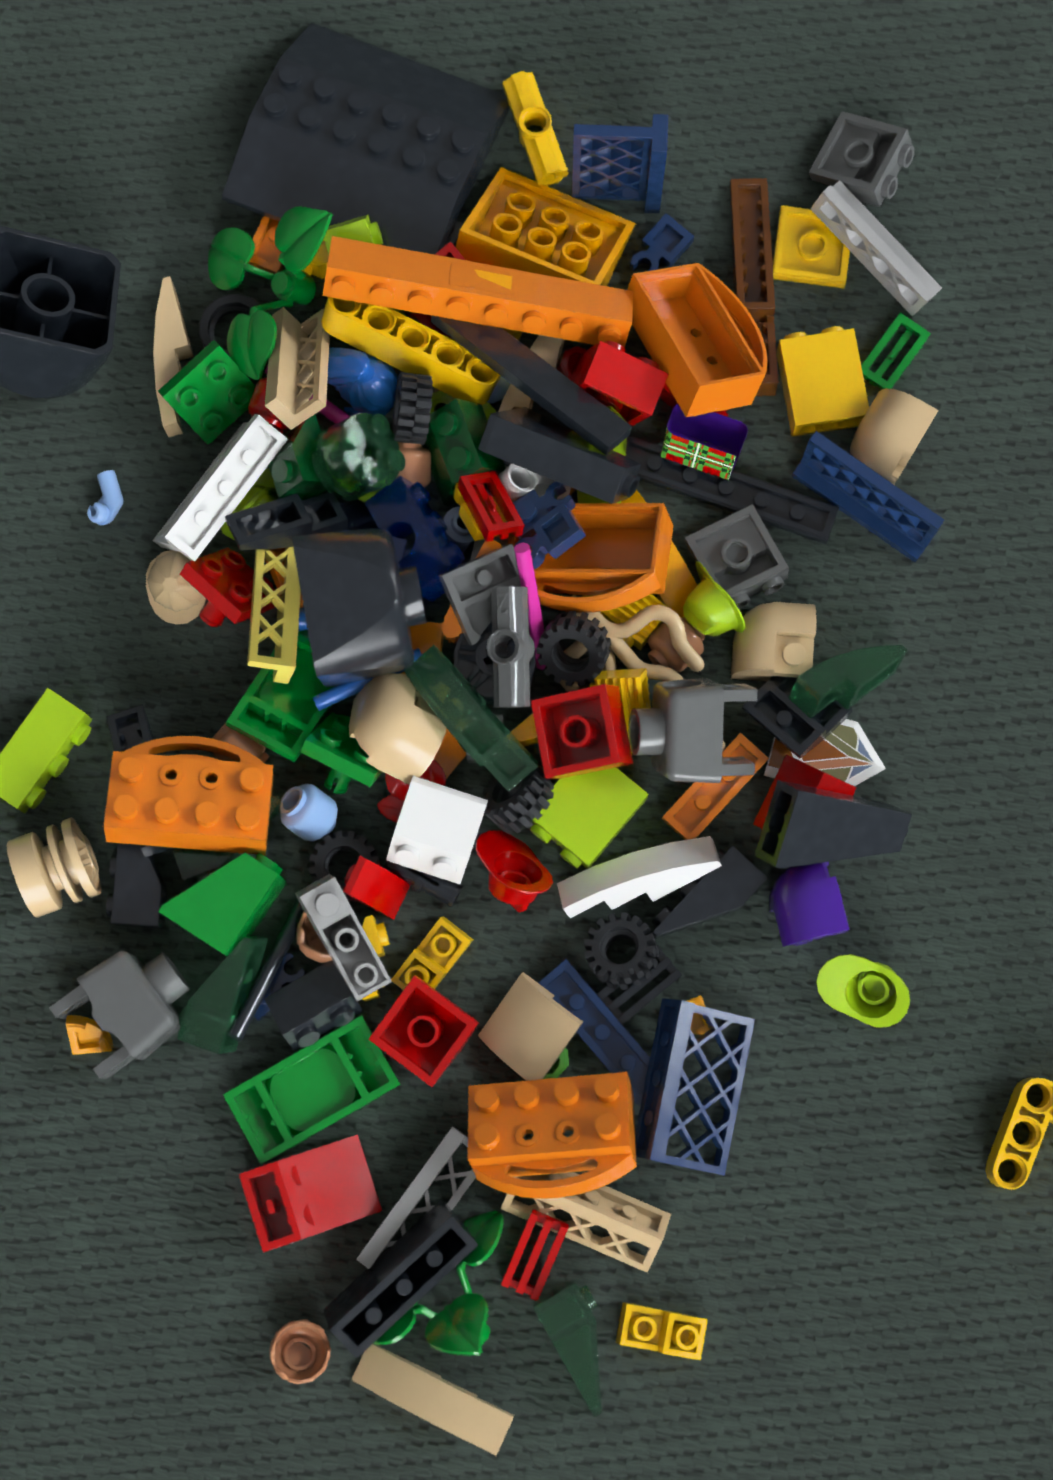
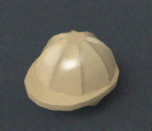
[146,550,207,625]

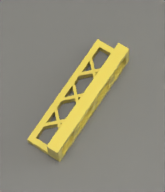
[247,547,301,684]

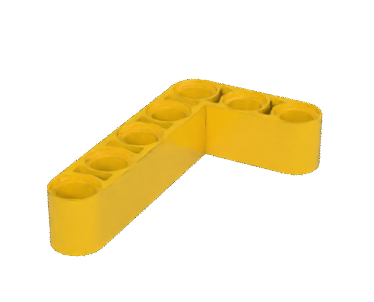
[321,297,523,405]
[985,1078,1053,1190]

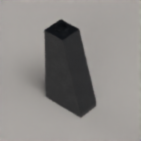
[478,407,641,504]
[755,780,912,868]

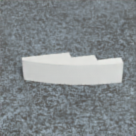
[557,836,722,918]

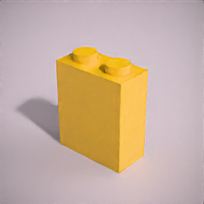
[776,326,869,436]

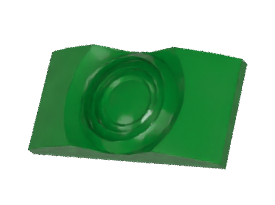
[226,630,335,762]
[223,1015,401,1165]

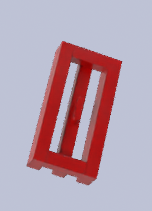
[458,471,525,542]
[501,1209,569,1301]

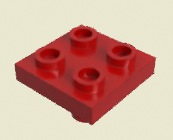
[180,548,275,627]

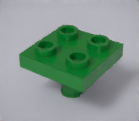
[158,340,256,445]
[301,712,383,794]

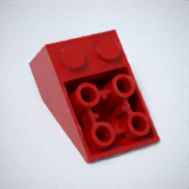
[239,1134,382,1253]

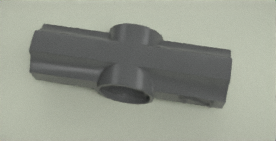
[486,586,535,708]

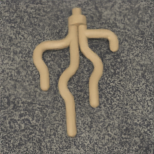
[560,595,725,751]

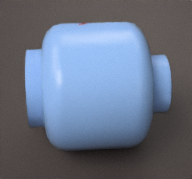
[279,784,338,841]

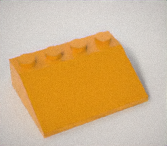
[456,167,636,286]

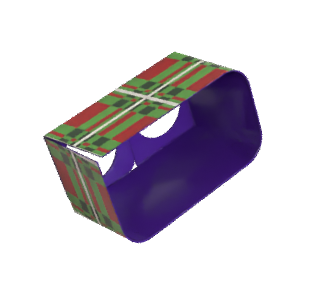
[660,404,748,480]

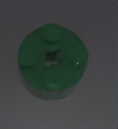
[312,413,405,501]

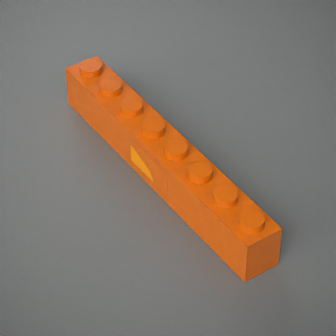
[322,236,633,347]

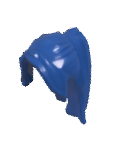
[327,347,398,418]

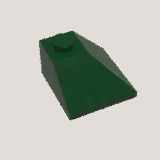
[268,414,337,501]

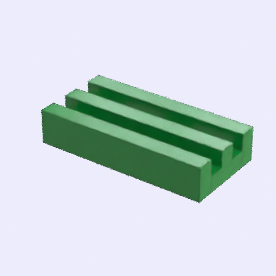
[861,313,931,390]

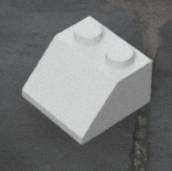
[386,776,488,884]

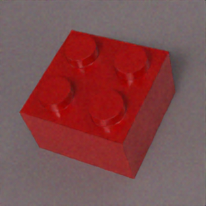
[569,340,668,426]
[531,684,634,779]

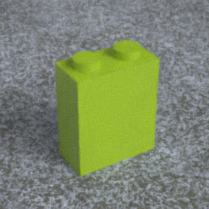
[530,767,649,869]

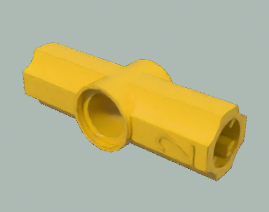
[502,71,568,186]

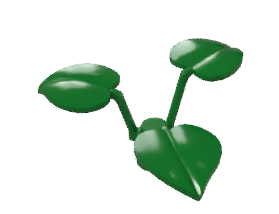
[208,206,333,381]
[373,1211,504,1355]

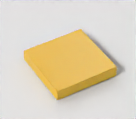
[773,205,850,288]

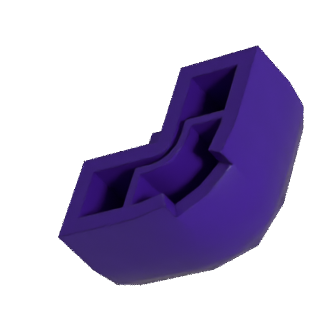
[769,862,850,947]

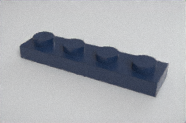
[538,959,650,1106]

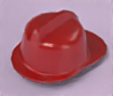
[476,830,553,912]

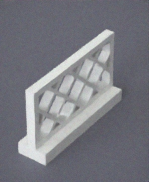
[153,414,288,561]

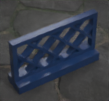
[572,114,668,214]
[792,431,944,563]
[635,998,755,1176]

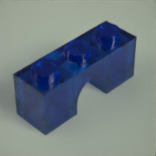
[365,475,465,602]

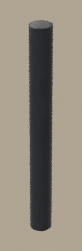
[228,899,304,1041]

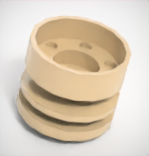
[7,817,101,918]

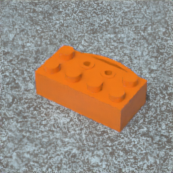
[627,263,768,417]
[508,503,674,613]
[103,736,273,855]
[468,1072,636,1199]

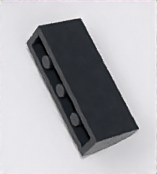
[323,1199,478,1358]

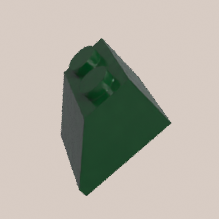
[422,398,506,506]

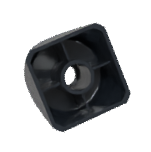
[0,226,121,398]
[292,528,426,688]

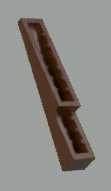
[730,178,778,396]

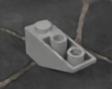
[295,874,392,1001]

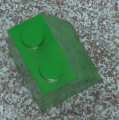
[158,853,287,960]

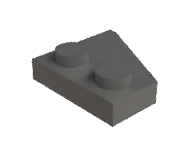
[438,544,521,645]

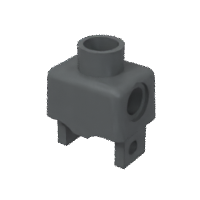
[628,678,757,783]
[49,951,191,1079]

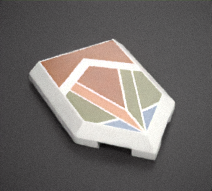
[764,719,886,786]

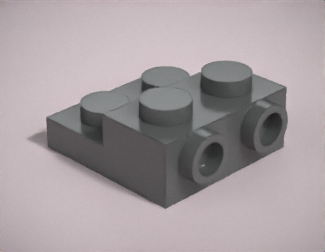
[809,111,915,207]
[685,504,789,610]

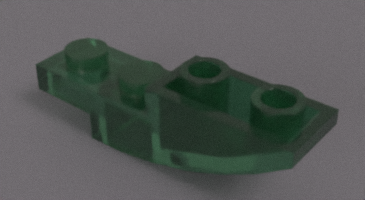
[404,644,539,792]

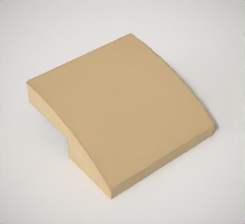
[478,972,583,1081]

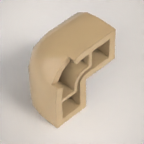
[850,389,939,485]
[731,602,816,681]
[349,673,448,785]

